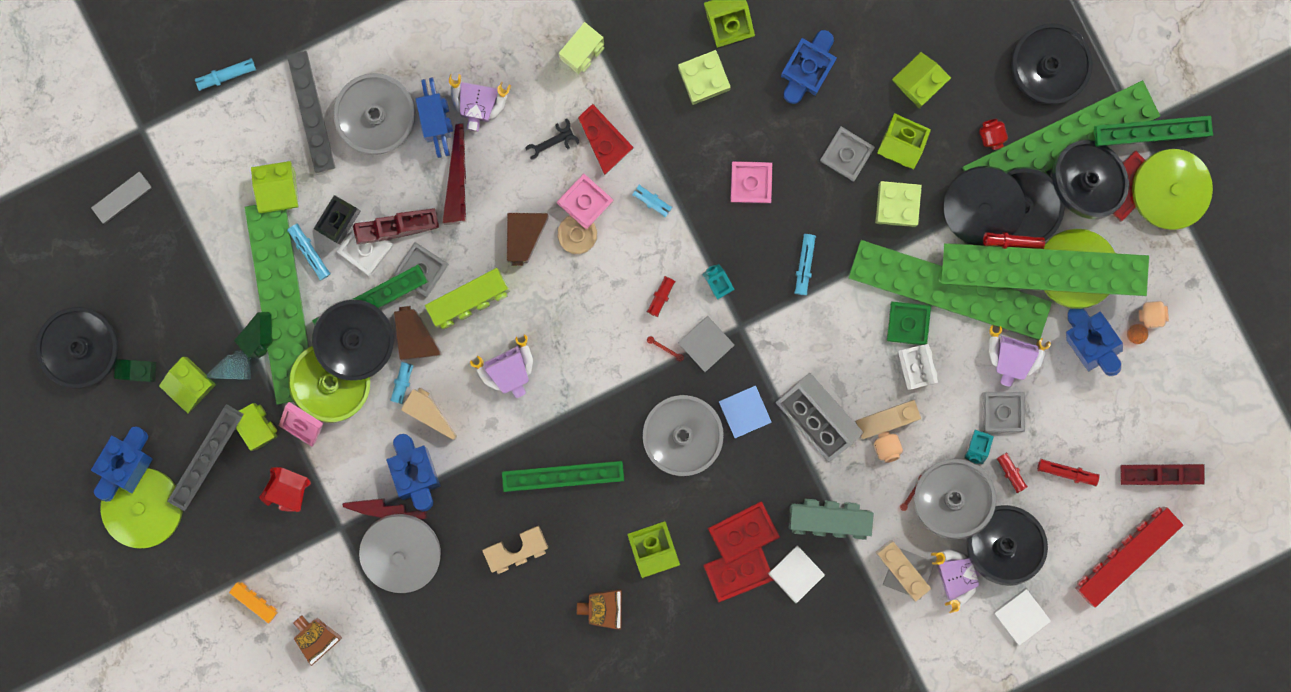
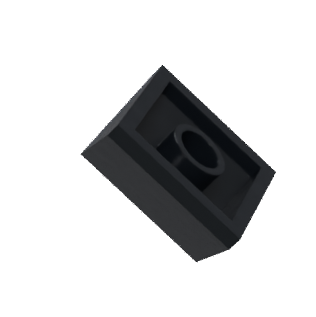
[314,195,361,245]

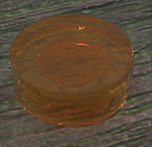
[1127,324,1148,344]

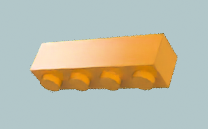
[229,582,278,624]

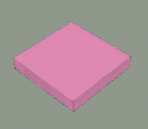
[731,162,772,203]
[557,174,613,230]
[279,402,323,447]

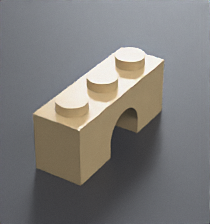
[482,525,548,574]
[875,540,931,602]

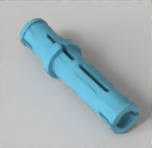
[195,58,256,91]
[287,223,331,281]
[794,234,816,295]

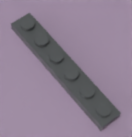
[287,51,335,173]
[167,404,244,511]

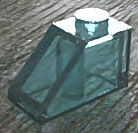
[207,351,251,380]

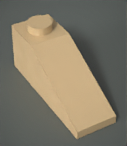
[401,388,457,440]
[855,400,921,439]

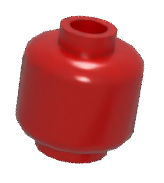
[979,119,1008,150]

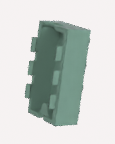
[788,499,874,540]

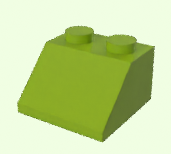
[704,0,755,48]
[892,52,951,108]
[877,113,931,169]
[251,161,299,213]
[159,357,216,414]
[236,403,277,451]
[627,521,680,578]

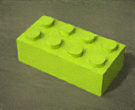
[425,268,510,329]

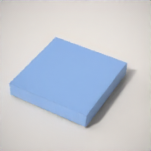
[719,386,772,438]

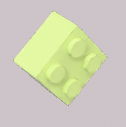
[559,22,604,74]
[678,50,731,105]
[875,181,922,227]

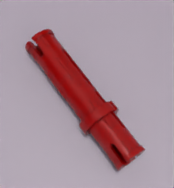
[983,232,1045,249]
[1037,459,1100,487]

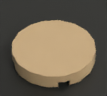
[557,216,597,254]

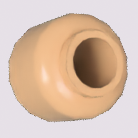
[1139,301,1169,328]
[874,431,903,463]

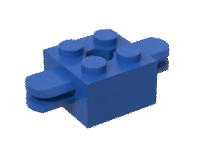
[781,30,837,104]
[416,77,454,158]
[1066,308,1123,376]
[91,427,153,502]
[386,434,441,512]

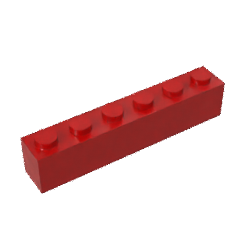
[1075,507,1184,608]

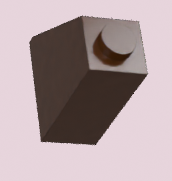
[507,213,549,266]
[394,306,442,360]

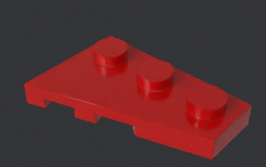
[578,104,634,175]

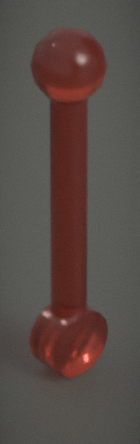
[647,336,684,361]
[900,475,922,511]

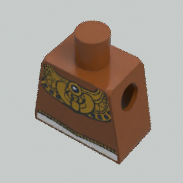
[577,589,622,629]
[293,615,342,666]

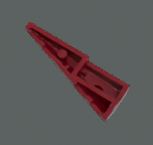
[442,123,466,225]

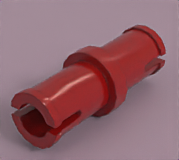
[646,276,676,317]
[996,452,1028,493]

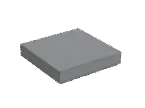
[820,127,875,182]
[393,242,449,297]
[678,316,734,372]
[983,392,1025,432]
[883,548,934,600]

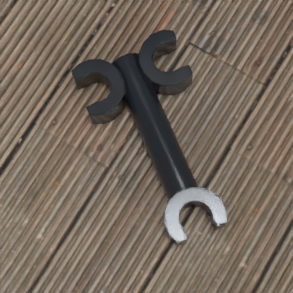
[525,118,580,160]

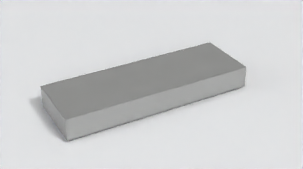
[91,172,152,224]

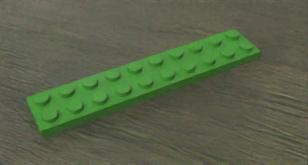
[962,80,1160,172]
[245,205,309,405]
[848,240,1052,340]
[942,243,1149,296]

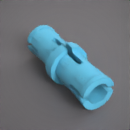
[632,184,672,217]
[390,362,414,404]

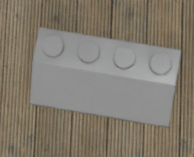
[775,373,864,462]

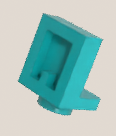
[702,264,735,300]
[964,430,994,464]

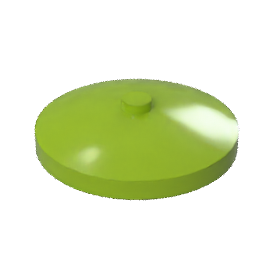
[1132,149,1213,230]
[1044,229,1115,309]
[289,346,370,423]
[101,468,182,548]

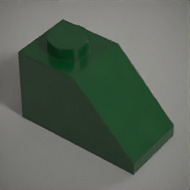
[234,312,272,358]
[114,359,156,382]

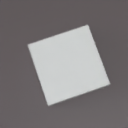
[337,220,393,276]
[768,546,825,603]
[994,589,1051,645]

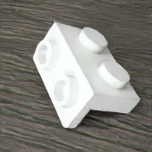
[898,344,938,390]

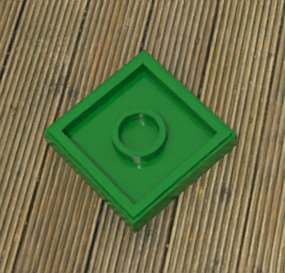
[887,301,931,345]

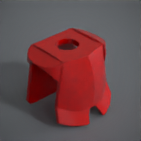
[259,467,311,512]

